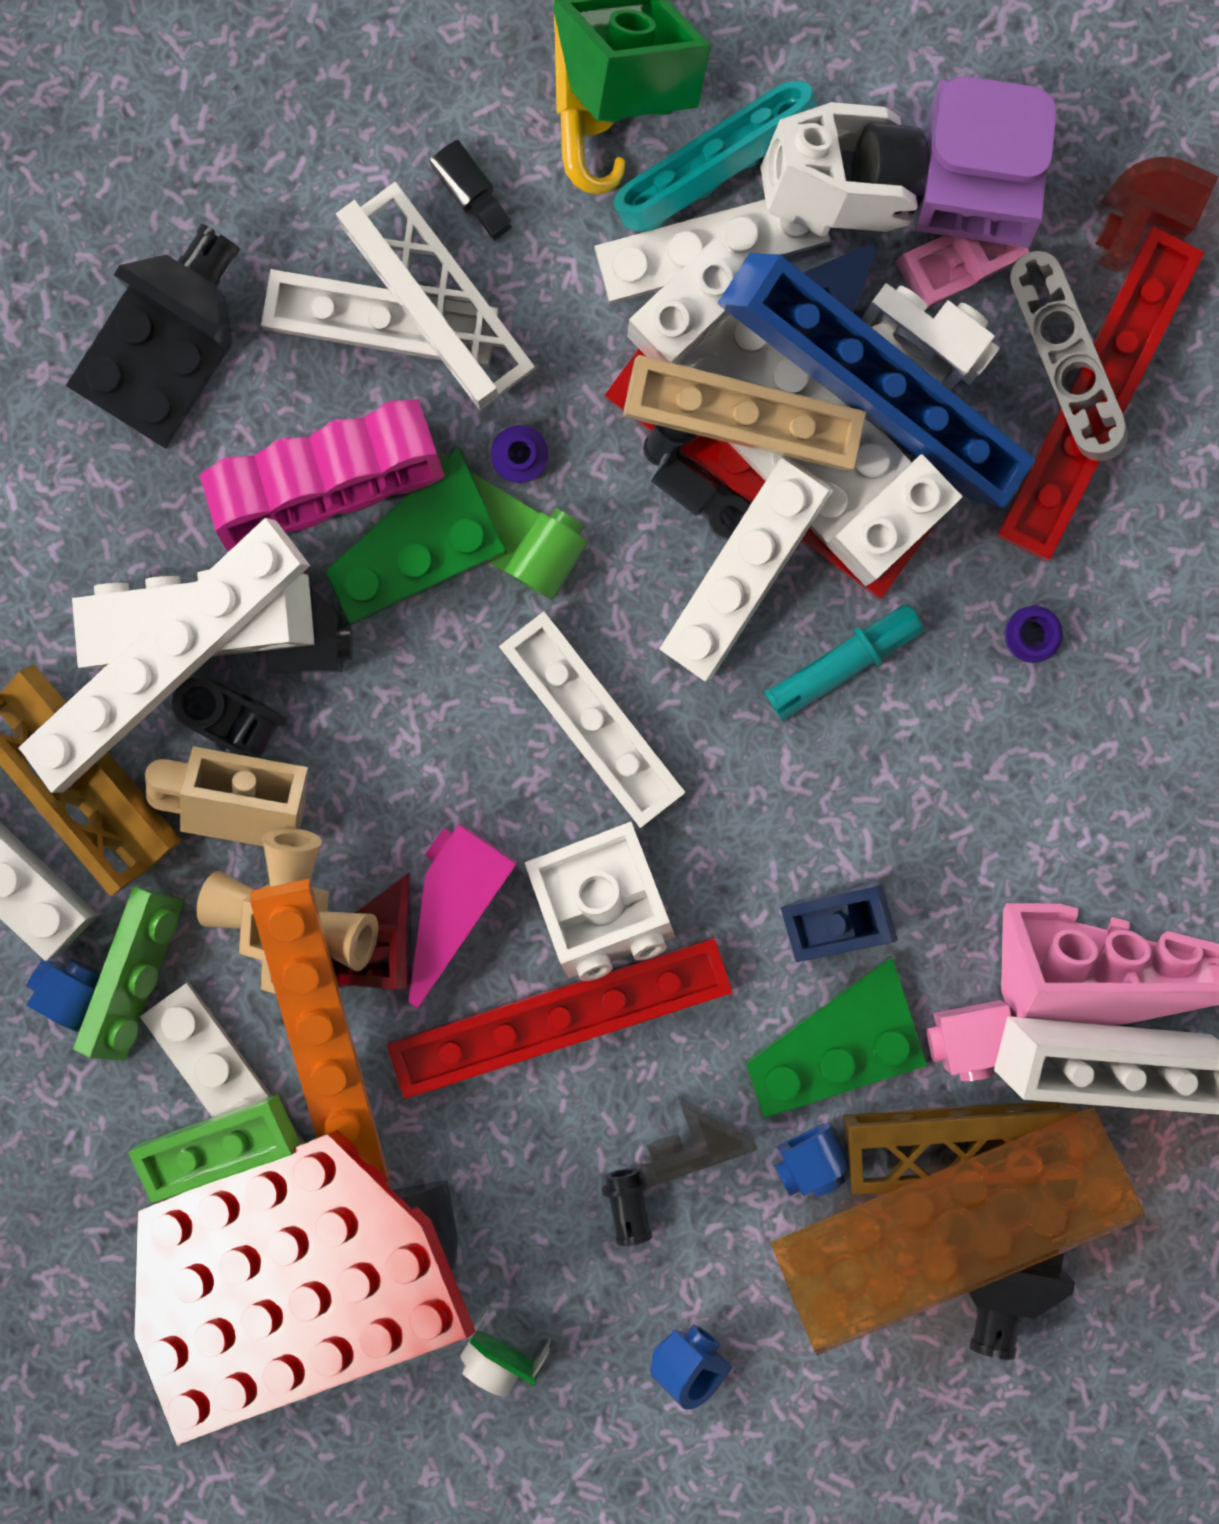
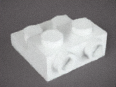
[861,283,1000,390]
[524,822,676,981]

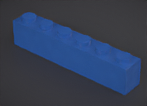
[717,253,1036,508]

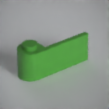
[440,454,588,601]

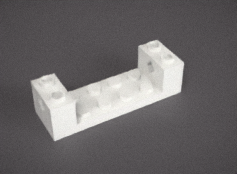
[627,237,963,586]

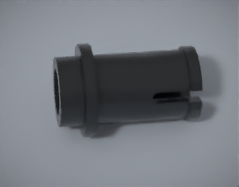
[643,424,697,466]
[602,1168,653,1246]

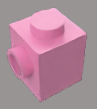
[927,1000,1011,1081]

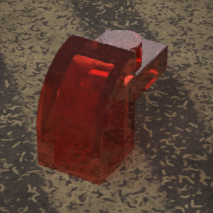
[1095,157,1219,273]

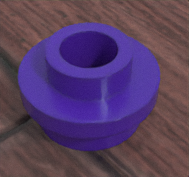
[491,425,548,483]
[1004,606,1063,663]

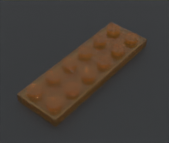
[770,1106,1145,1356]

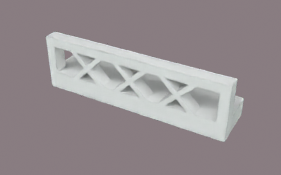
[336,182,535,411]

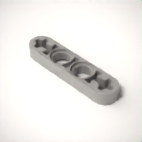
[1010,251,1128,461]

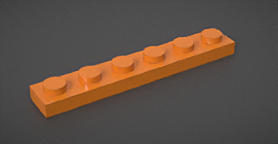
[250,878,390,1187]

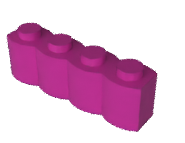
[200,399,445,551]

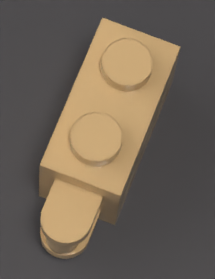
[145,746,308,847]

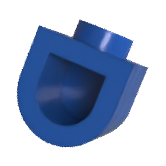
[26,959,100,1032]
[774,1123,850,1197]
[650,1324,733,1410]

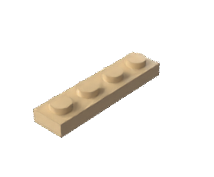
[622,355,866,472]

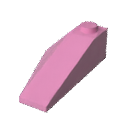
[1001,903,1219,1026]

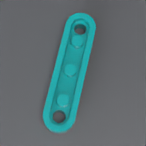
[614,81,819,232]

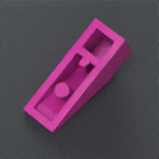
[408,824,517,1008]

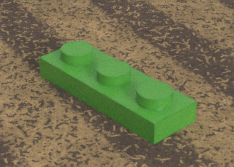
[73,886,185,1061]
[128,1094,301,1203]

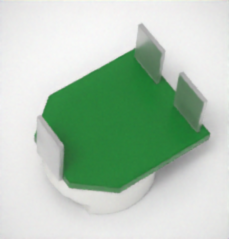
[460,1306,551,1396]

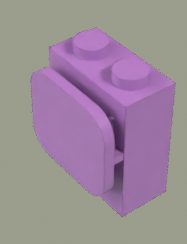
[915,76,1056,248]

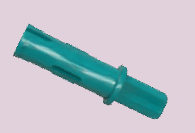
[763,604,923,722]

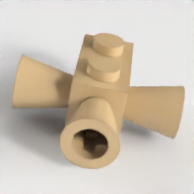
[197,828,378,994]

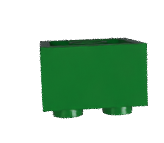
[553,0,711,122]

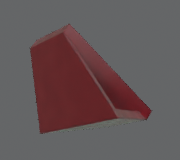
[331,872,412,990]

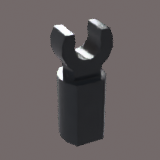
[429,140,512,241]
[651,454,749,541]

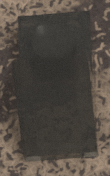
[639,1096,757,1188]

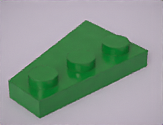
[326,447,508,625]
[746,956,927,1118]

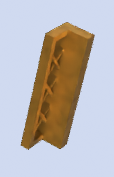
[0,664,182,897]
[843,1101,1084,1195]

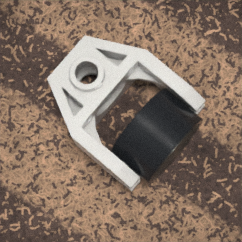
[760,102,929,237]

